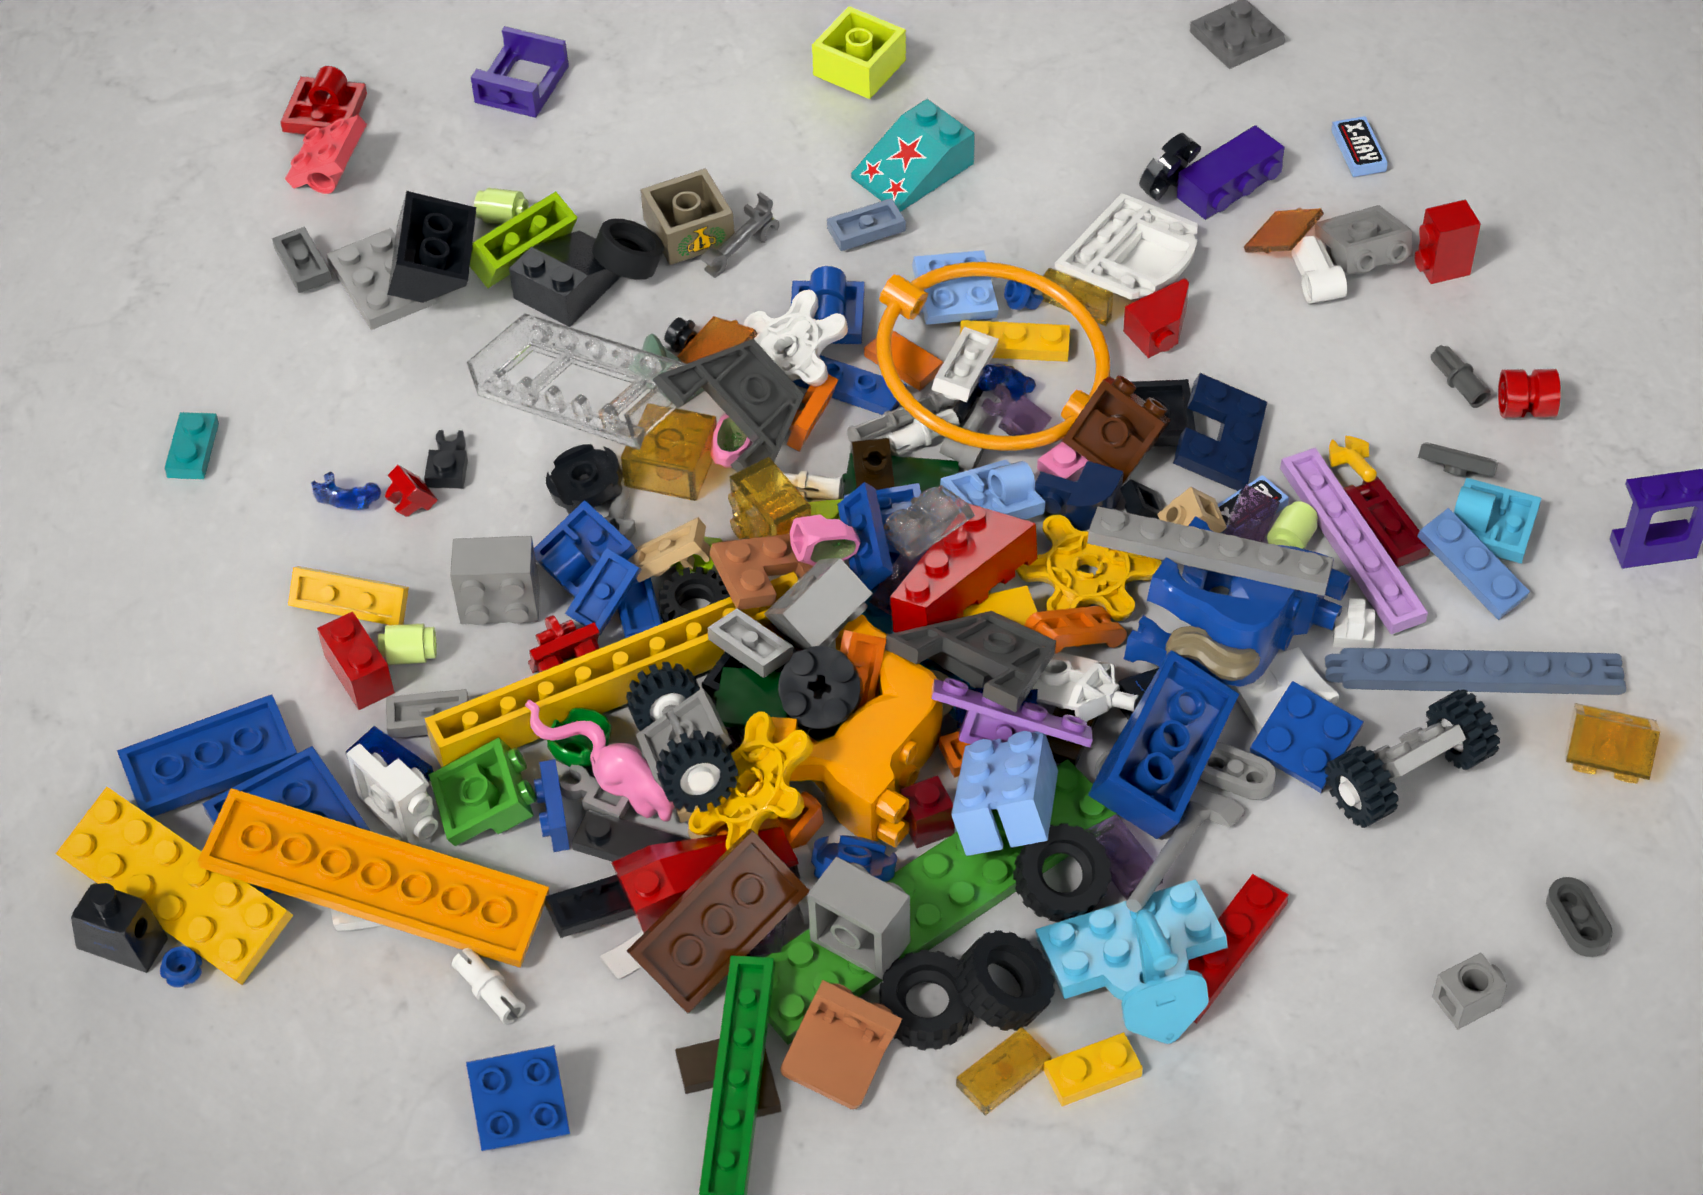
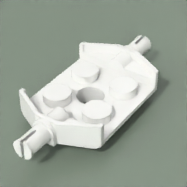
[1025,652,1141,722]

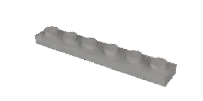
[1087,507,1334,596]

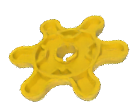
[1016,515,1161,621]
[688,712,813,850]

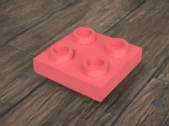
[285,115,367,194]

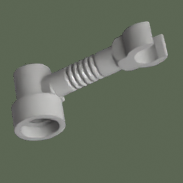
[939,387,1000,470]

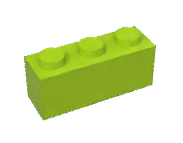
[470,191,578,288]

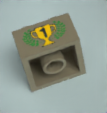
[640,168,734,265]

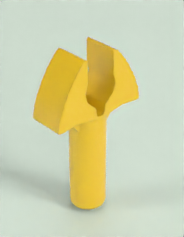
[1329,436,1377,482]

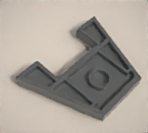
[652,339,804,493]
[885,611,1056,712]

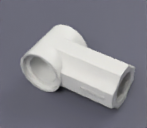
[1291,236,1347,304]

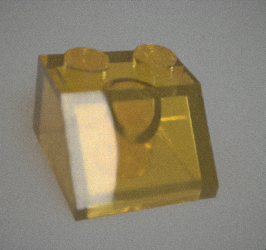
[1565,703,1660,783]

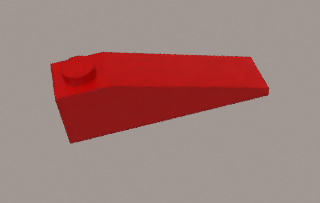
[611,827,799,933]

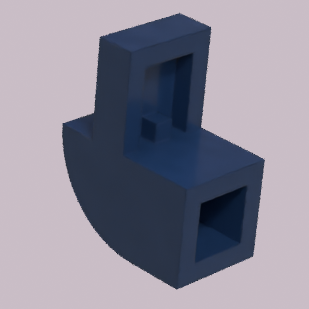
[1035,461,1123,531]

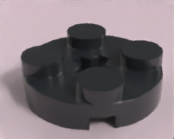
[1139,133,1201,201]
[546,444,623,514]
[779,646,863,729]

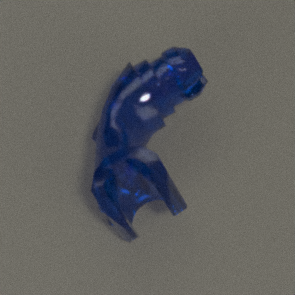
[978,363,1036,403]
[311,472,381,510]

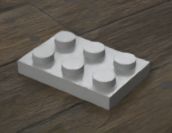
[326,228,437,330]

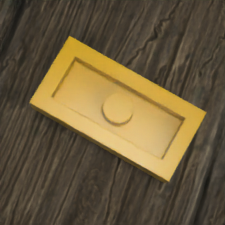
[1043,1032,1143,1106]

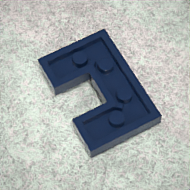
[1173,373,1267,491]

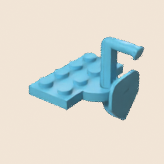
[1035,879,1228,1044]

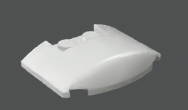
[1055,193,1198,300]

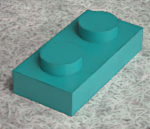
[164,412,219,479]

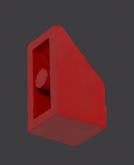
[1123,278,1189,358]

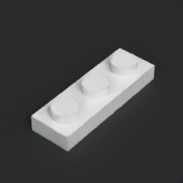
[931,327,999,402]

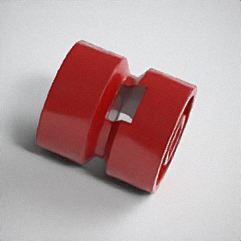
[1498,369,1561,418]

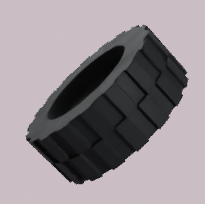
[1013,823,1112,922]
[955,930,1055,1031]
[879,950,974,1050]

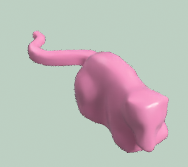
[525,699,674,822]

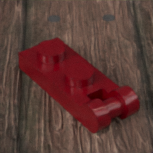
[1343,476,1430,568]

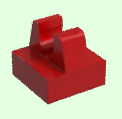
[385,464,438,517]

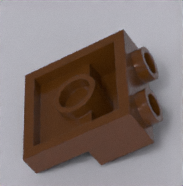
[1062,375,1171,485]

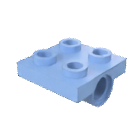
[912,250,999,325]
[940,459,1045,520]

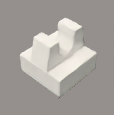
[1333,598,1375,648]

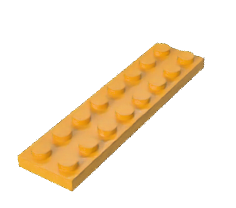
[198,788,549,968]

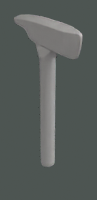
[1126,787,1245,913]

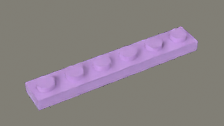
[1280,448,1428,634]

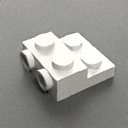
[346,743,438,845]

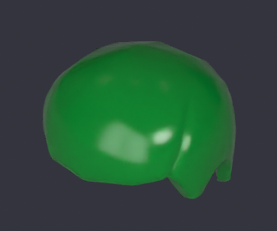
[547,708,612,768]

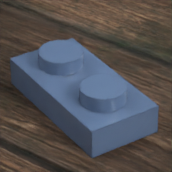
[827,198,906,251]

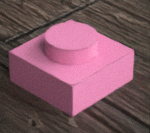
[1037,442,1089,482]

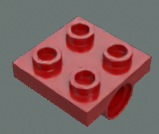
[280,66,367,135]

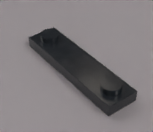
[571,809,689,862]

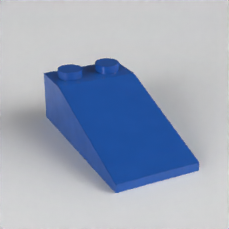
[1088,650,1239,839]

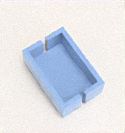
[951,731,1058,856]

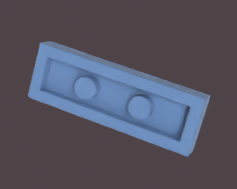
[1417,508,1530,620]

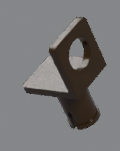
[850,438,894,490]

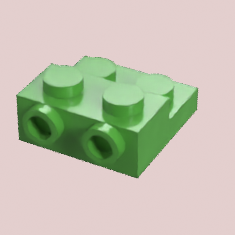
[429,738,537,846]

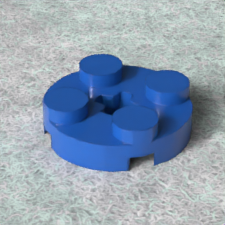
[811,835,897,882]

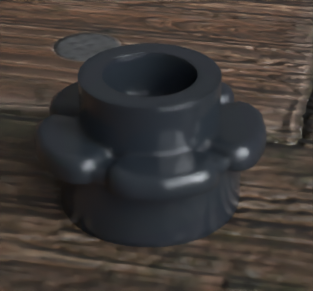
[664,317,697,352]

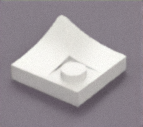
[1229,647,1339,734]

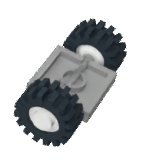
[626,662,738,813]
[1325,689,1500,828]

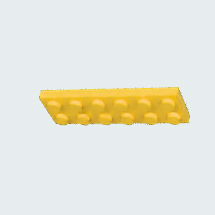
[56,787,293,985]

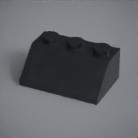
[387,191,477,303]

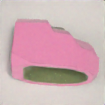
[710,413,753,468]
[790,514,861,566]

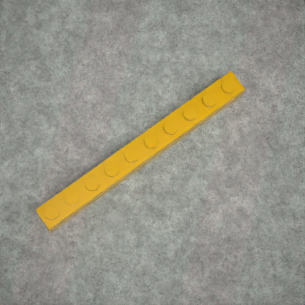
[424,571,799,768]

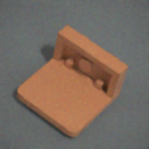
[780,980,902,1109]

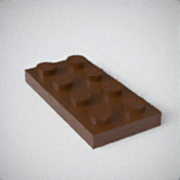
[626,829,810,1014]

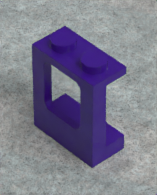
[470,26,569,118]
[1609,469,1703,569]

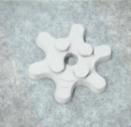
[743,290,848,386]

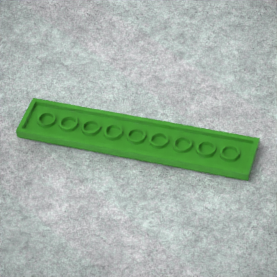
[767,759,1121,1045]

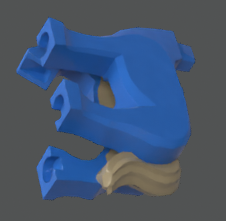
[1124,516,1351,687]

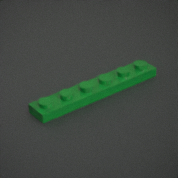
[699,956,775,1195]

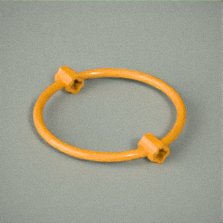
[876,262,1110,451]

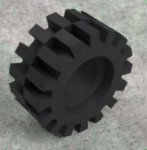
[659,567,730,623]

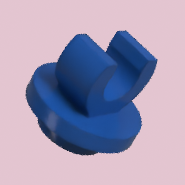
[1004,280,1044,310]

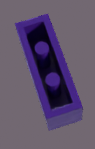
[1177,125,1285,220]

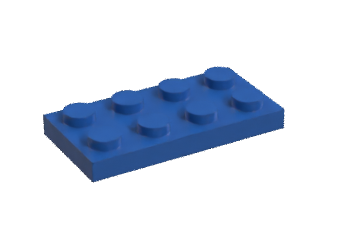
[117,694,297,817]

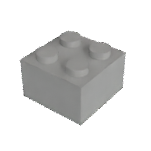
[450,536,540,625]
[764,558,873,649]
[807,857,910,980]

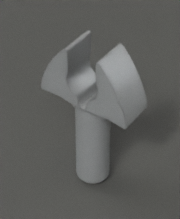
[605,485,636,540]

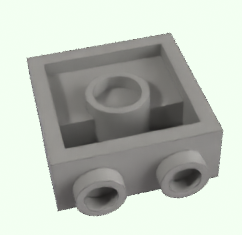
[1314,205,1413,274]

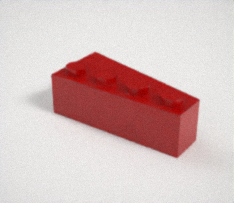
[890,503,1038,633]

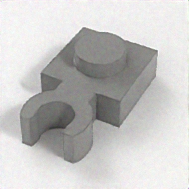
[560,765,631,819]

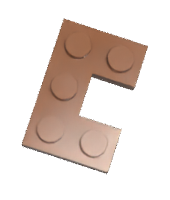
[709,534,813,610]

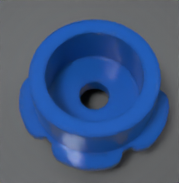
[160,946,202,988]

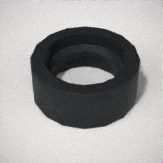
[592,219,664,280]

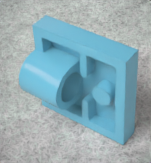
[1454,478,1542,564]

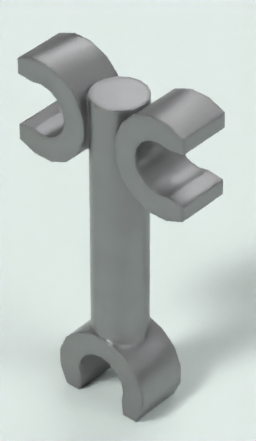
[701,192,780,278]

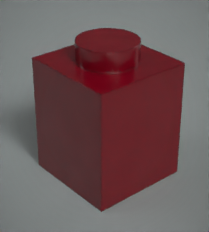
[900,775,955,848]

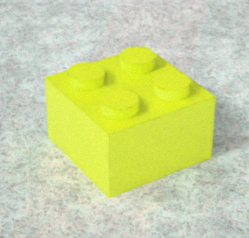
[812,6,906,99]

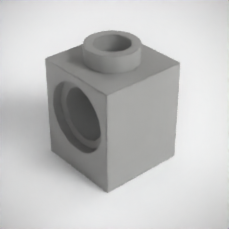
[1432,952,1507,1030]

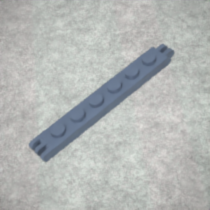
[1324,648,1626,695]

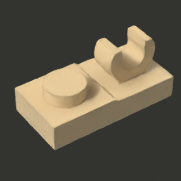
[632,517,711,582]

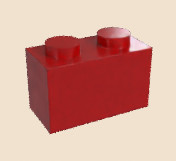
[1415,199,1481,284]
[317,611,395,710]

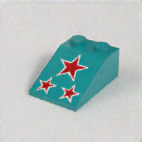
[851,99,975,212]

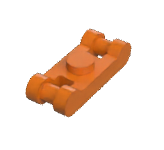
[1025,606,1127,654]

